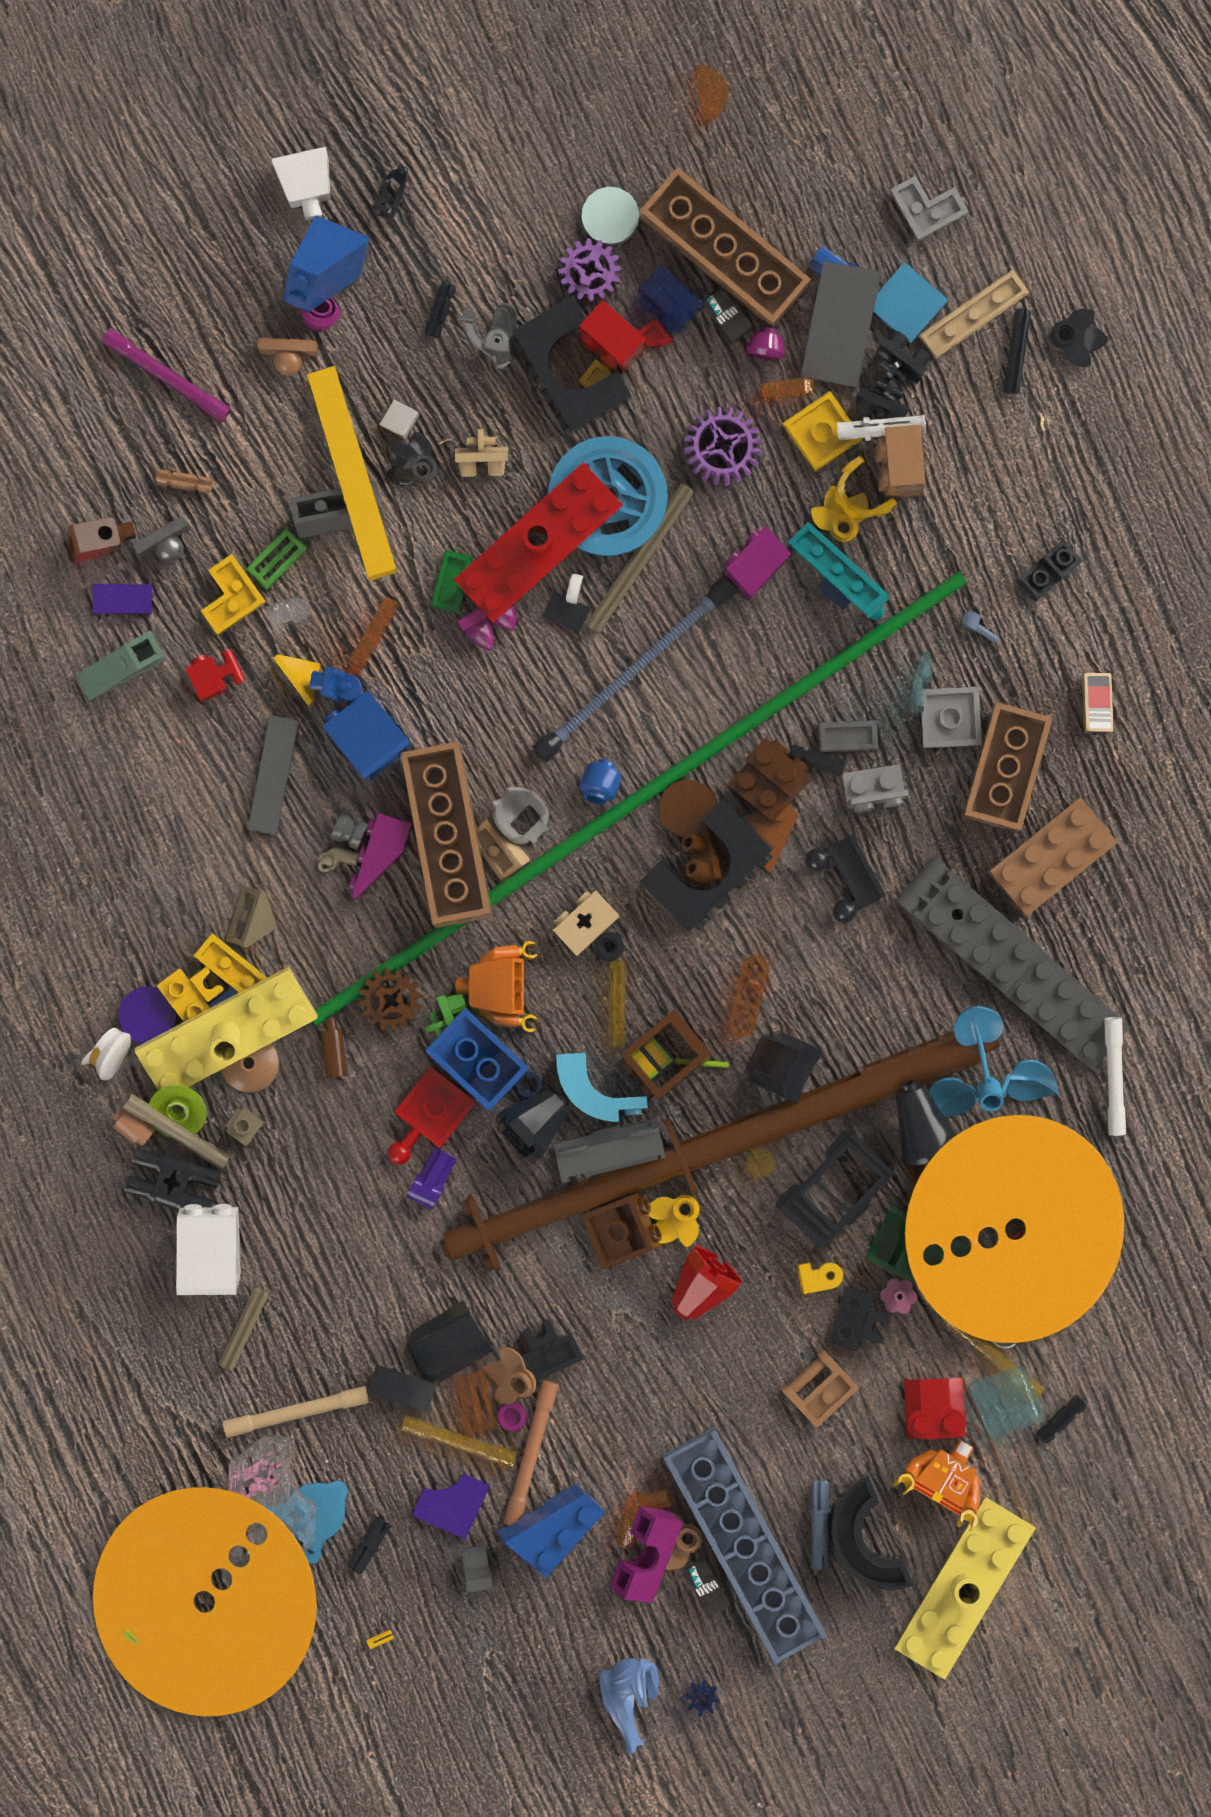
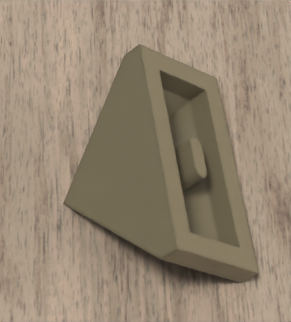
[225,885,277,948]

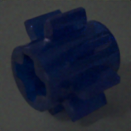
[684,1678,720,1717]

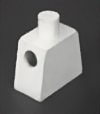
[272,147,330,220]

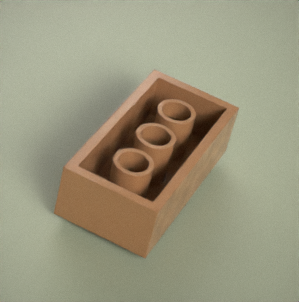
[962,702,1053,833]
[987,797,1118,918]

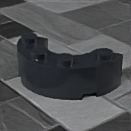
[830,1473,914,1590]

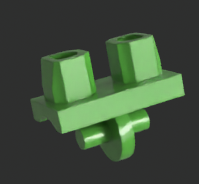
[425,994,468,1037]

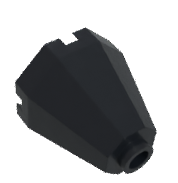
[495,1090,569,1164]

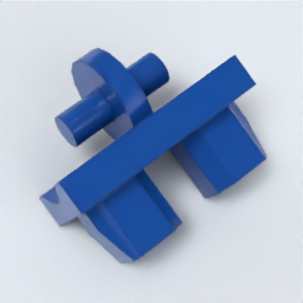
[309,666,362,704]

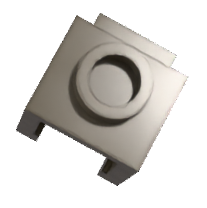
[226,1106,266,1147]

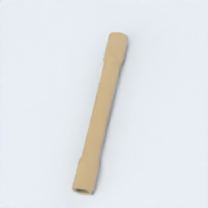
[223,1386,370,1438]

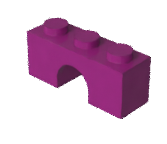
[609,1506,683,1603]

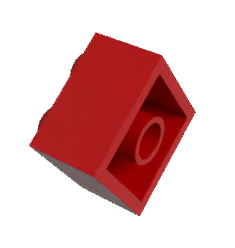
[579,300,646,374]

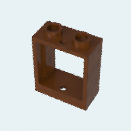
[620,1009,713,1101]

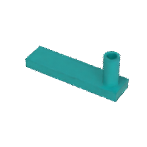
[788,522,890,620]

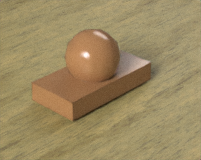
[258,338,319,376]

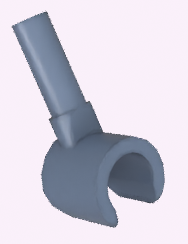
[962,611,999,643]

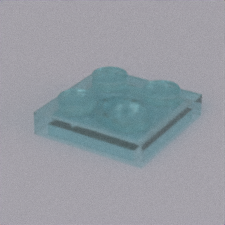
[969,1364,1046,1439]

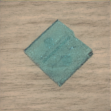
[908,652,933,718]

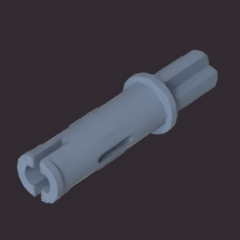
[808,1480,832,1570]

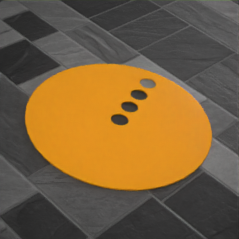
[905,1115,1124,1343]
[93,1487,317,1716]

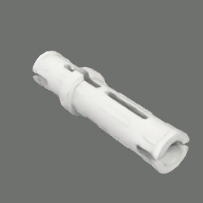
[837,415,926,441]

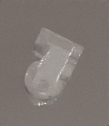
[265,597,311,638]

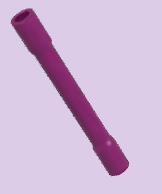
[101,328,231,422]

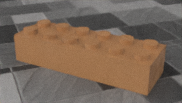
[639,167,811,328]
[401,741,493,928]

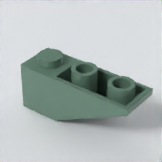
[76,631,167,701]

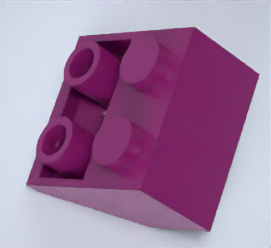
[725,526,791,600]

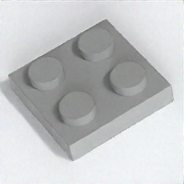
[920,687,982,749]

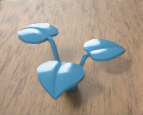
[928,1006,1059,1118]

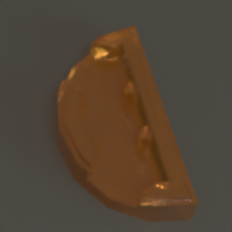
[696,65,728,124]

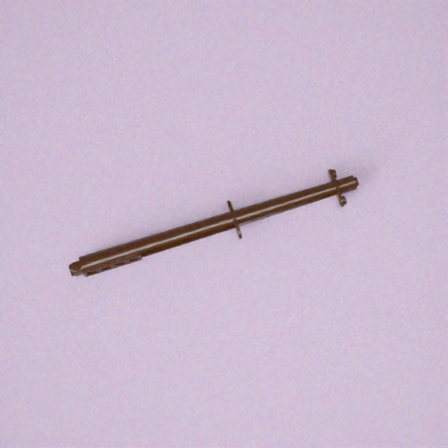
[440,1031,1000,1272]

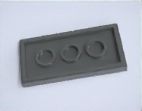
[801,261,881,388]

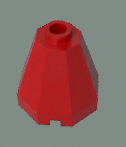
[671,1244,743,1320]

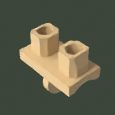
[455,429,508,477]

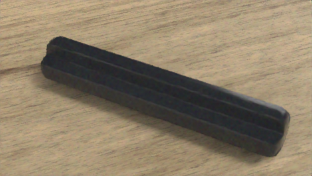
[1004,308,1031,394]

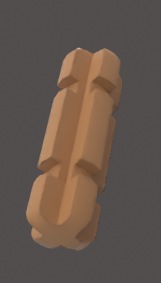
[155,469,213,494]

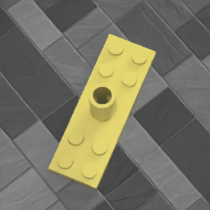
[135,966,318,1090]
[894,1496,1036,1680]

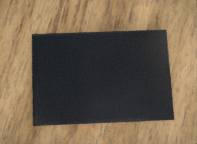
[543,591,591,633]

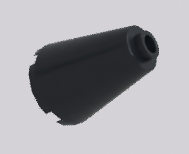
[896,1080,956,1165]

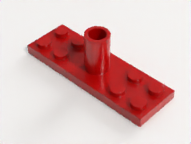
[454,462,623,624]

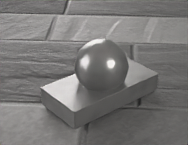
[133,516,191,563]

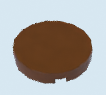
[659,780,717,837]

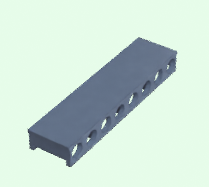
[663,1427,827,1665]

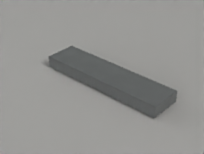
[248,715,299,835]

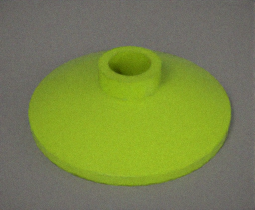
[149,1085,207,1138]

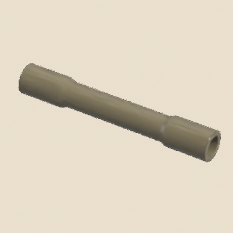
[122,1093,230,1170]

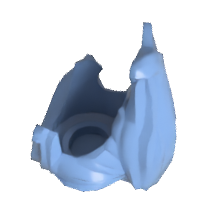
[599,1658,659,1754]

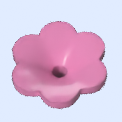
[880,1278,917,1314]

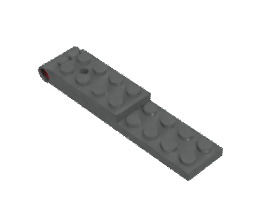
[895,857,1131,1071]

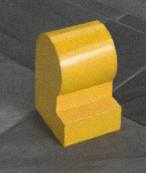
[796,1262,843,1294]

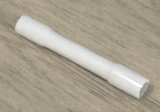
[1104,1017,1126,1136]

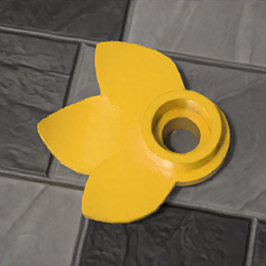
[811,486,868,543]
[648,1195,700,1247]

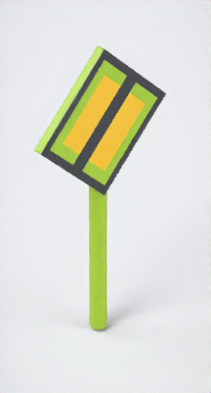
[632,1037,729,1081]

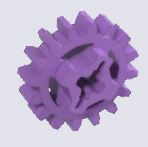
[558,238,621,303]

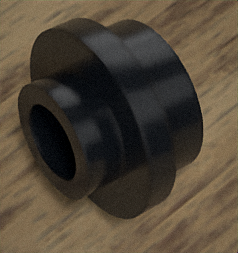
[595,932,624,962]

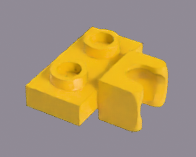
[156,967,224,1022]

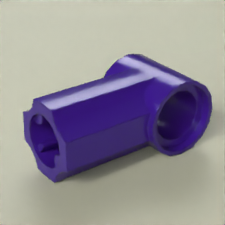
[406,1148,457,1211]

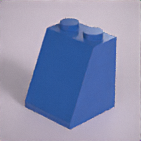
[282,216,370,312]
[322,691,413,784]

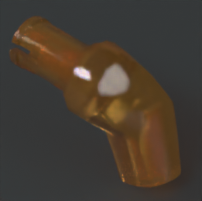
[617,1489,671,1549]

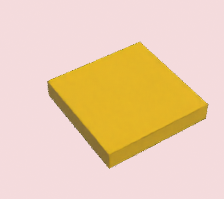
[782,391,863,472]

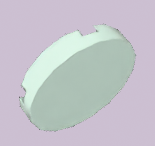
[582,187,639,246]

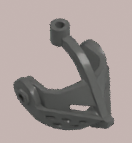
[461,303,517,369]

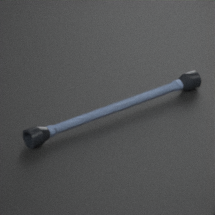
[532,575,738,763]

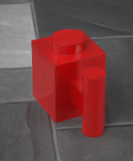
[185,649,246,703]

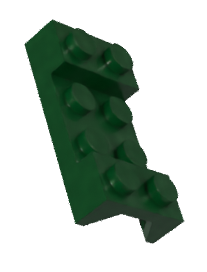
[865,1205,971,1285]

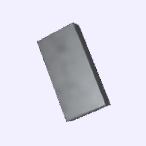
[818,720,878,753]

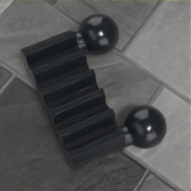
[805,834,886,923]

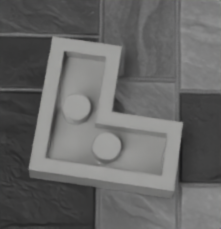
[889,175,969,242]

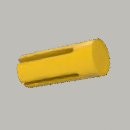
[366,1630,394,1650]

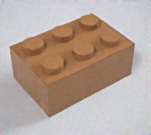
[875,425,925,499]

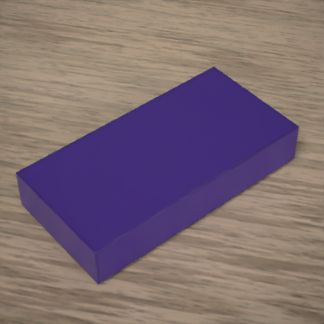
[93,584,152,615]

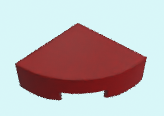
[638,318,673,348]

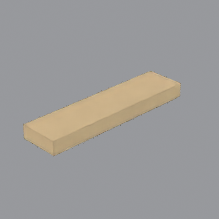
[918,269,1030,361]

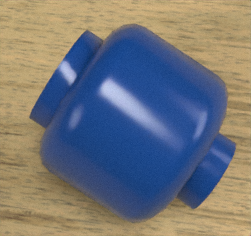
[579,759,621,805]

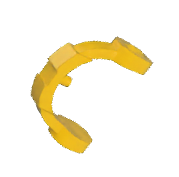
[834,456,897,518]

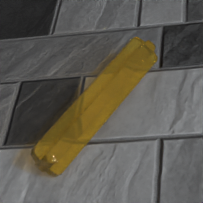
[609,960,625,1047]

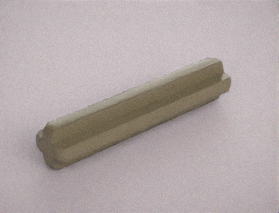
[219,1287,268,1371]

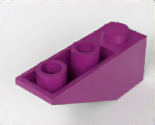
[349,813,413,900]

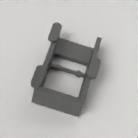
[553,1118,666,1183]

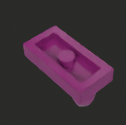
[457,606,517,651]

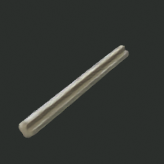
[587,484,693,633]

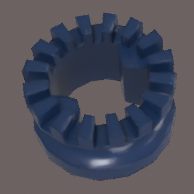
[516,1071,542,1097]

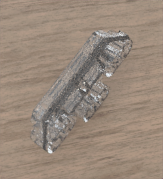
[222,1434,317,1588]

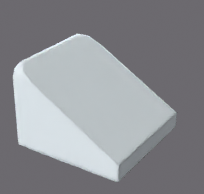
[379,400,419,440]

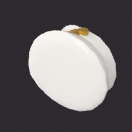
[81,1028,131,1080]

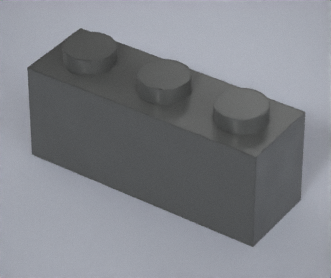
[290,481,385,539]

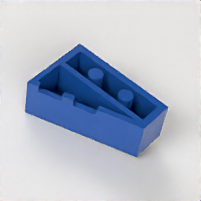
[496,1483,605,1578]

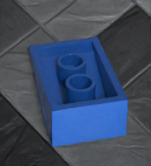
[425,1008,529,1111]

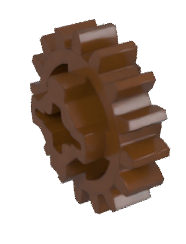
[358,967,422,1031]

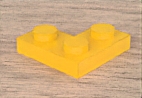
[201,554,266,636]

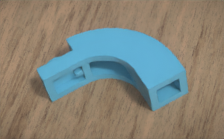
[556,1053,648,1122]

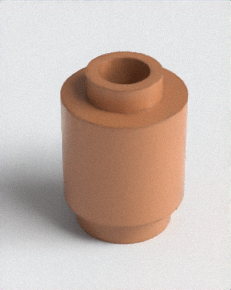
[112,1107,156,1147]

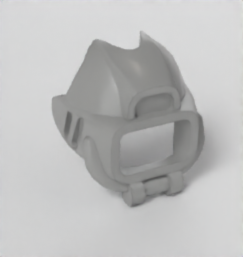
[493,787,550,845]

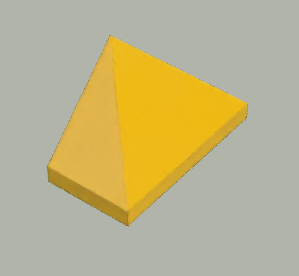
[273,655,320,707]

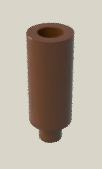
[321,1019,347,1078]

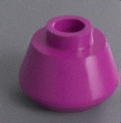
[300,298,340,332]
[746,327,785,361]

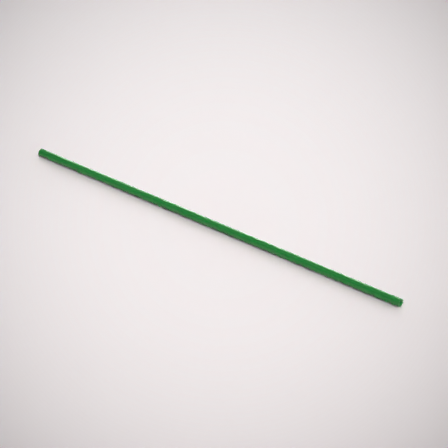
[313,571,967,1026]

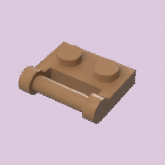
[780,1349,859,1428]

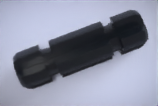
[424,281,456,338]
[788,744,846,776]
[1037,1395,1087,1444]

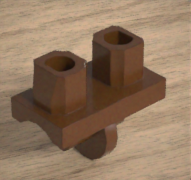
[681,829,727,889]

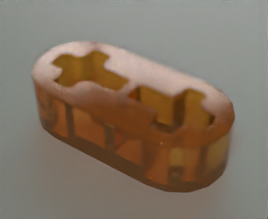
[759,377,815,401]

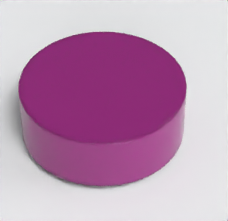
[497,1402,527,1431]

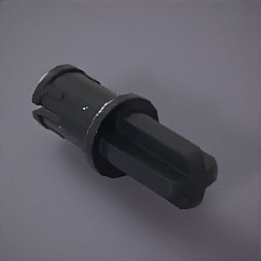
[347,1516,392,1574]

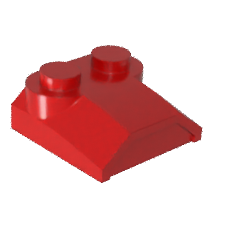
[904,1377,966,1439]

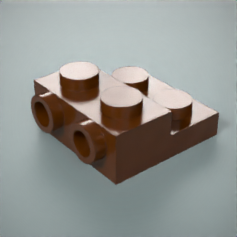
[728,738,811,823]
[580,1192,662,1270]

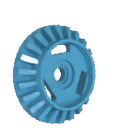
[548,436,668,557]

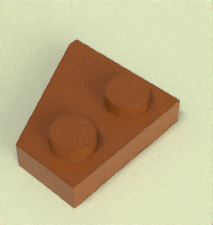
[746,804,799,873]

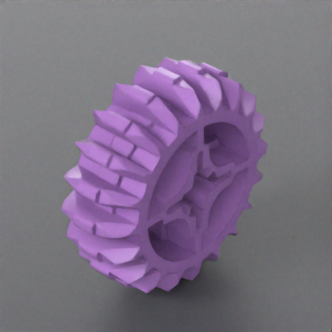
[684,407,762,486]

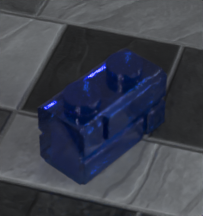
[637,265,704,333]

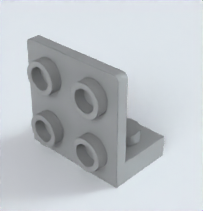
[842,764,909,813]

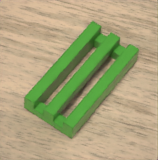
[246,528,308,590]

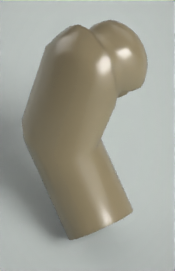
[317,846,360,873]

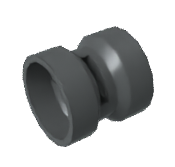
[331,812,369,851]

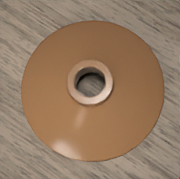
[221,1044,279,1093]

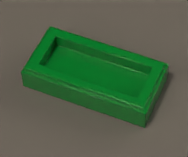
[431,550,473,614]

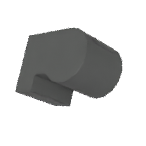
[463,1545,494,1593]

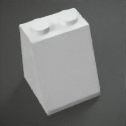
[176,1204,241,1295]

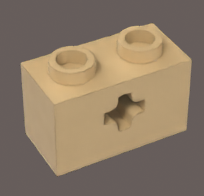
[553,891,620,956]

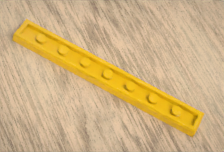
[307,366,397,581]

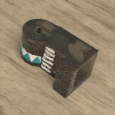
[701,287,753,346]
[683,1556,731,1618]

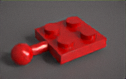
[387,1066,477,1165]

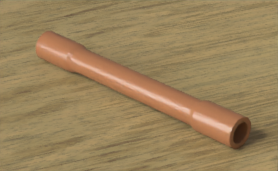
[503,1380,559,1525]

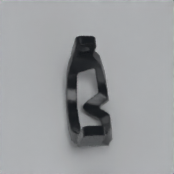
[372,164,408,220]

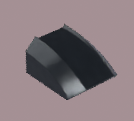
[746,1031,823,1104]
[409,1300,494,1382]

